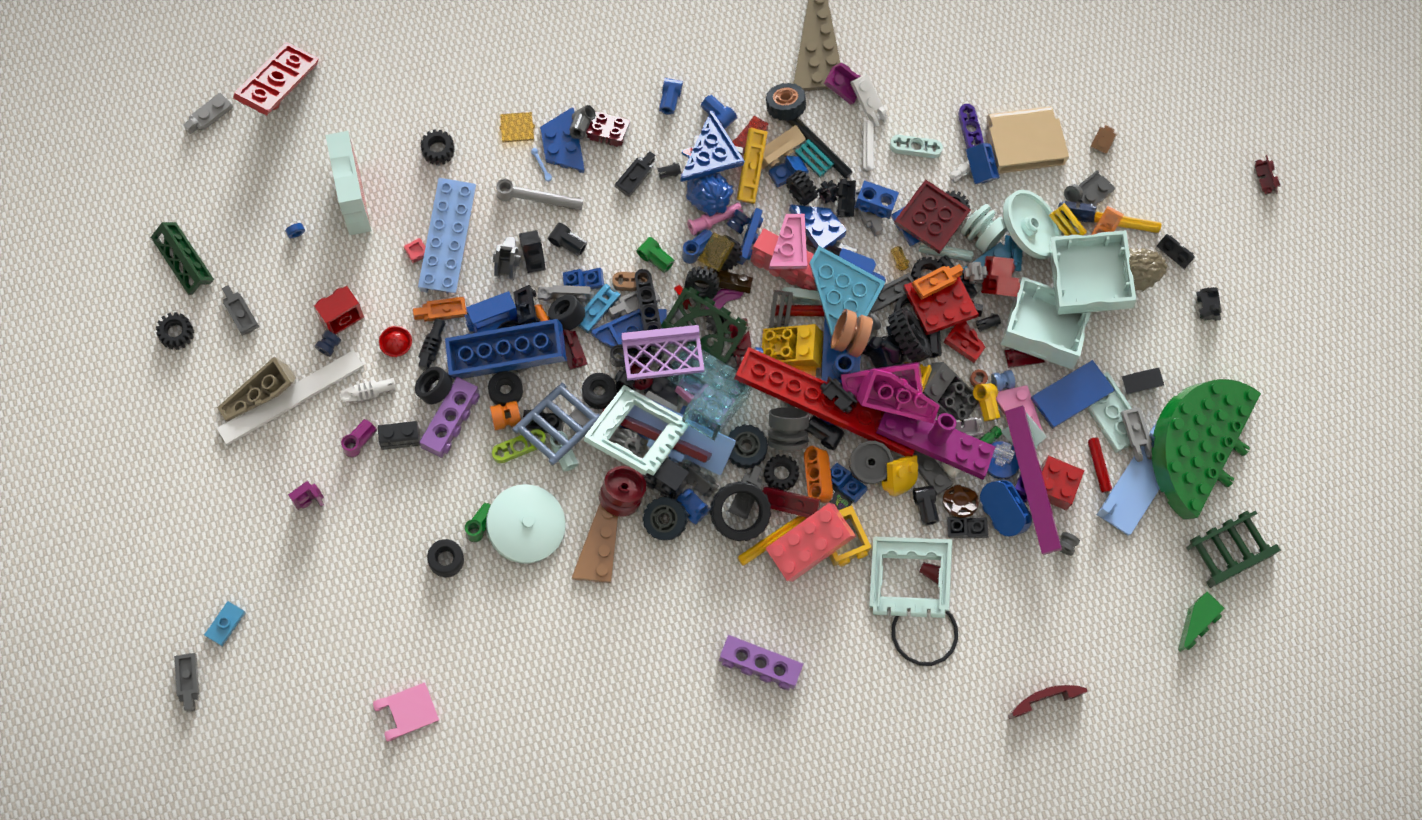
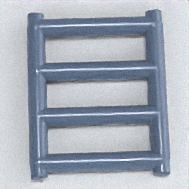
[512,383,601,466]

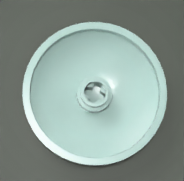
[1003,190,1061,259]
[486,484,565,564]

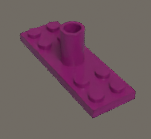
[876,411,995,480]

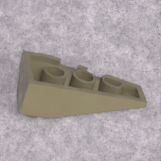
[217,356,296,422]

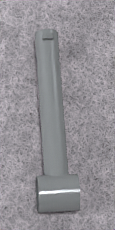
[496,178,583,211]

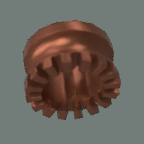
[970,369,988,387]

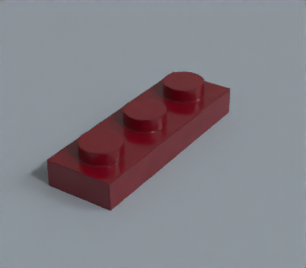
[763,486,821,518]

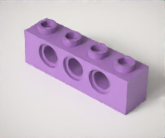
[419,377,480,458]
[719,635,803,690]

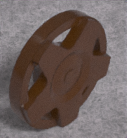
[942,485,979,518]

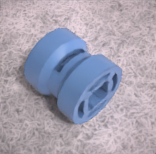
[991,370,1016,391]

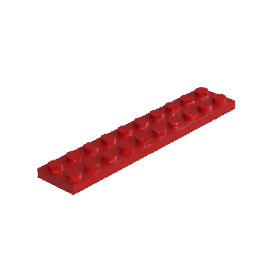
[734,347,915,457]

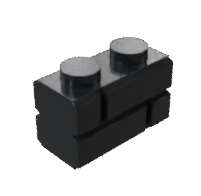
[378,421,420,450]

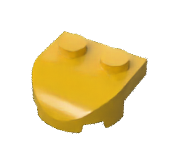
[881,455,918,497]

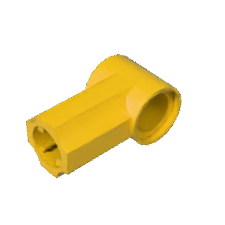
[973,383,1000,422]

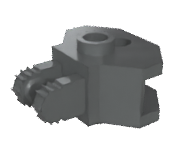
[493,237,521,280]

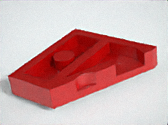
[943,322,986,363]

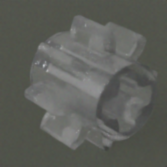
[992,441,1015,467]

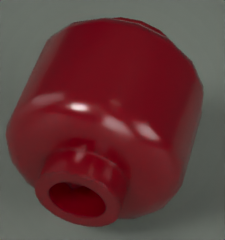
[630,362,654,390]

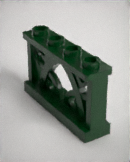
[661,287,750,367]

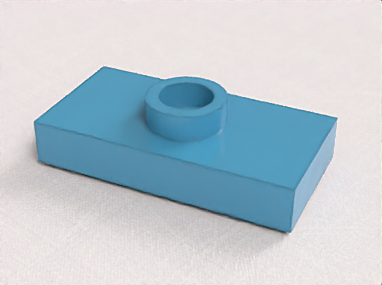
[204,601,246,646]

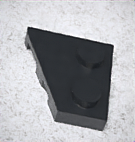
[644,360,680,406]

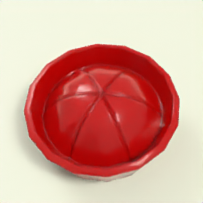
[378,326,412,357]

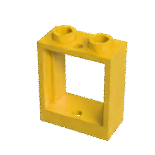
[829,505,871,567]

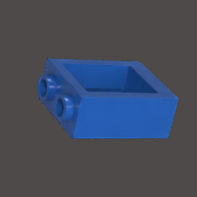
[464,291,518,333]

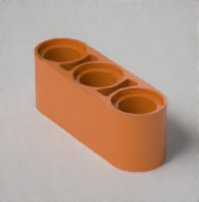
[804,446,833,503]

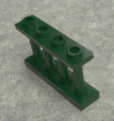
[1186,510,1281,588]

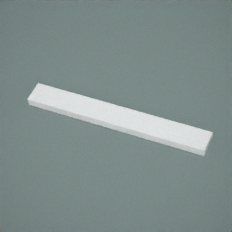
[217,350,364,446]

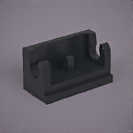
[513,285,541,325]

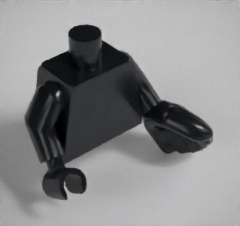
[861,334,904,369]

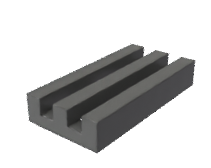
[769,290,793,328]

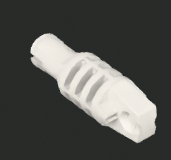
[340,378,396,403]

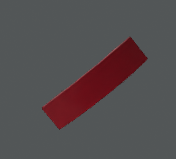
[1008,685,1088,719]

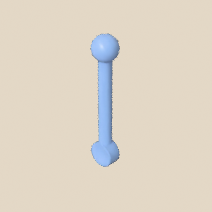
[531,148,552,181]

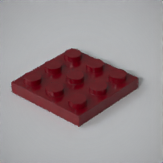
[894,179,971,254]

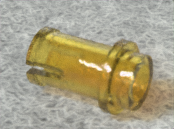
[890,246,910,271]

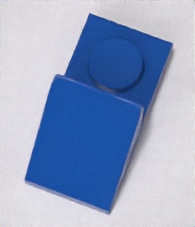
[768,156,809,188]

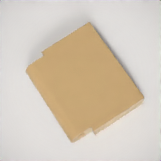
[986,106,1069,174]

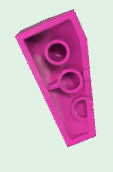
[841,362,923,396]
[856,368,940,423]

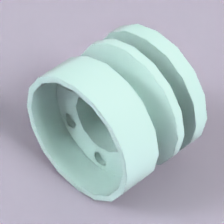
[961,204,1007,253]

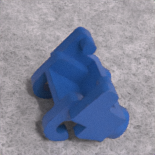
[676,488,711,525]

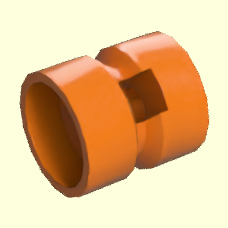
[490,401,521,431]

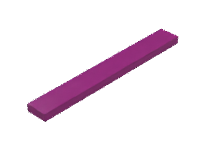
[1005,405,1062,555]

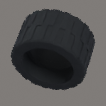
[710,482,771,542]

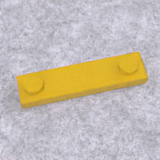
[736,128,768,204]

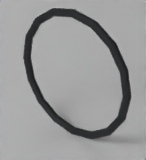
[891,611,958,666]

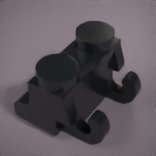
[1196,287,1222,321]

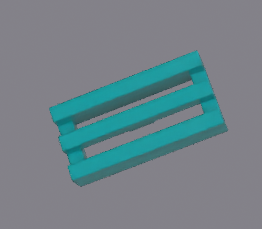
[795,139,833,178]

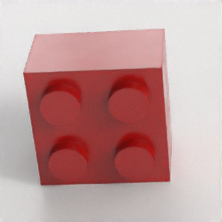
[314,285,364,335]
[1041,455,1085,511]

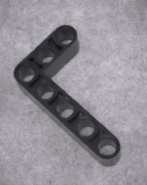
[610,269,664,367]

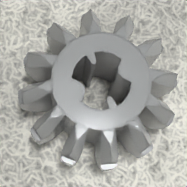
[611,429,643,456]

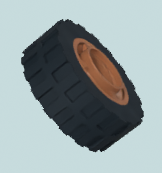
[766,83,806,121]

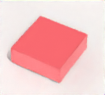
[403,238,425,264]

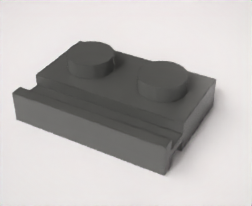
[1078,170,1115,206]

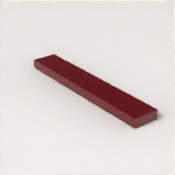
[601,408,712,463]

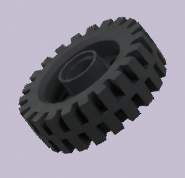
[888,307,932,363]

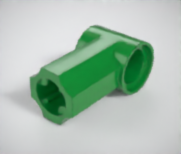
[636,237,675,273]
[464,502,491,542]

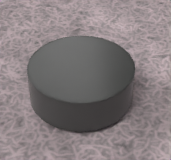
[1064,184,1083,202]

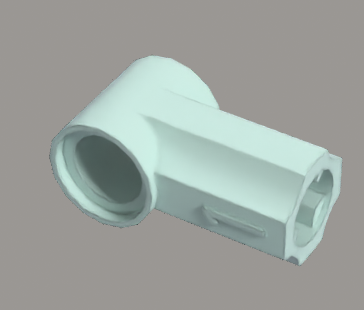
[550,431,579,472]

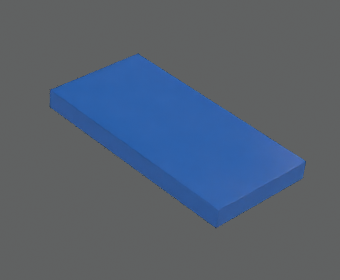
[1031,360,1115,429]

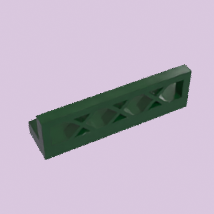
[150,222,214,295]

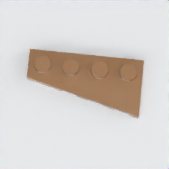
[572,504,618,583]

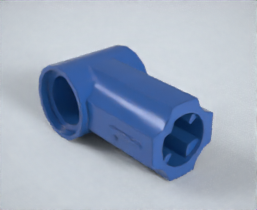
[659,77,683,115]
[701,95,737,130]
[682,229,715,264]

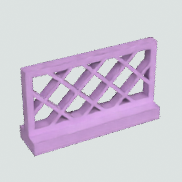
[622,325,704,381]

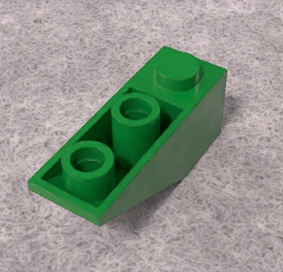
[1178,592,1225,652]

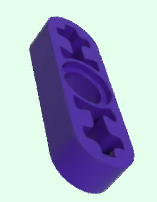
[958,104,984,149]

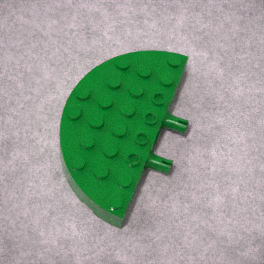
[1152,379,1261,520]

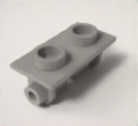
[954,417,984,437]

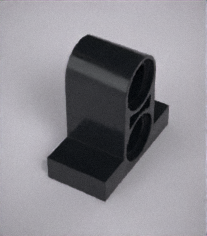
[519,230,546,273]

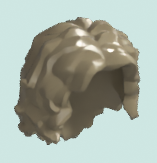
[1129,248,1168,292]

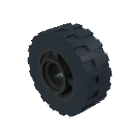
[728,424,768,469]
[643,497,688,540]

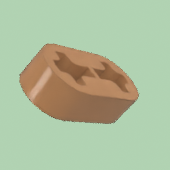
[612,272,647,291]

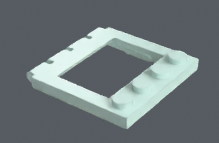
[584,385,688,475]
[869,537,953,618]

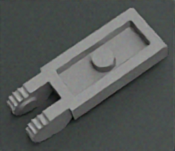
[1120,407,1152,462]

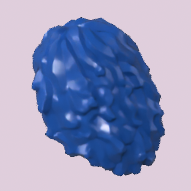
[686,173,734,217]

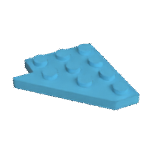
[809,246,885,336]

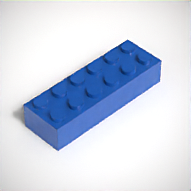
[445,319,567,380]

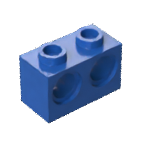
[855,180,899,219]

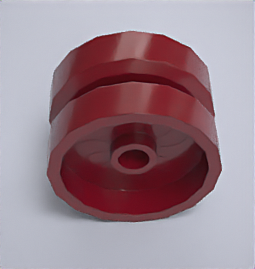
[599,466,646,517]

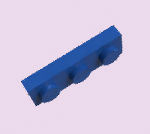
[737,208,763,265]

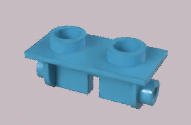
[1004,235,1023,271]

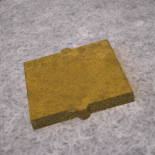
[499,112,535,143]
[698,232,735,272]

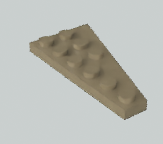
[793,0,840,92]

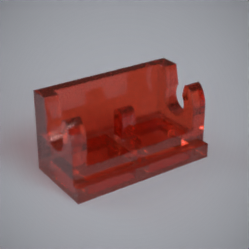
[732,116,769,156]

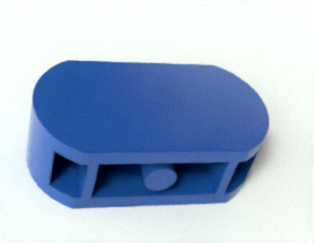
[980,480,1032,537]

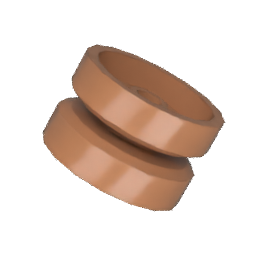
[831,309,873,358]

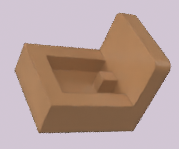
[1091,125,1117,154]

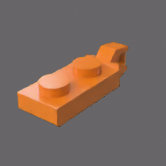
[912,264,964,300]
[413,297,467,322]

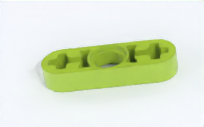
[492,429,546,463]

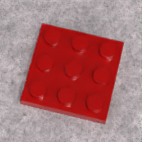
[903,276,978,335]

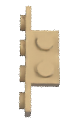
[740,125,806,170]

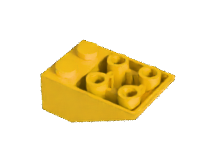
[762,324,823,368]

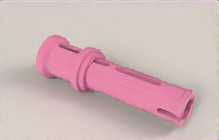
[687,202,743,236]

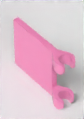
[373,682,439,742]

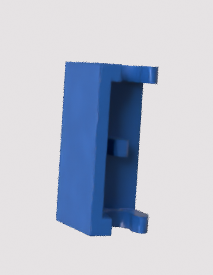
[965,143,1000,184]

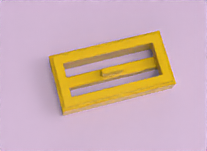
[1049,203,1087,236]

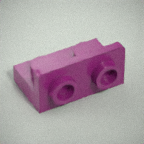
[824,63,861,105]
[288,480,324,510]

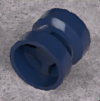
[726,209,751,234]
[314,330,341,357]

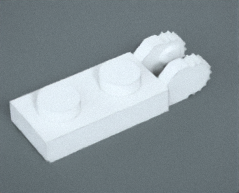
[851,74,888,126]

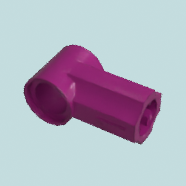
[341,419,377,458]

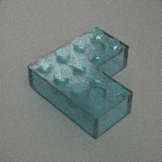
[667,343,752,440]

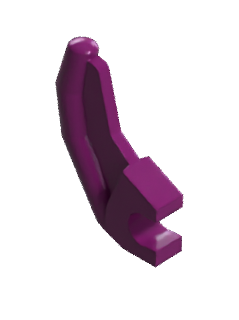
[705,288,744,317]

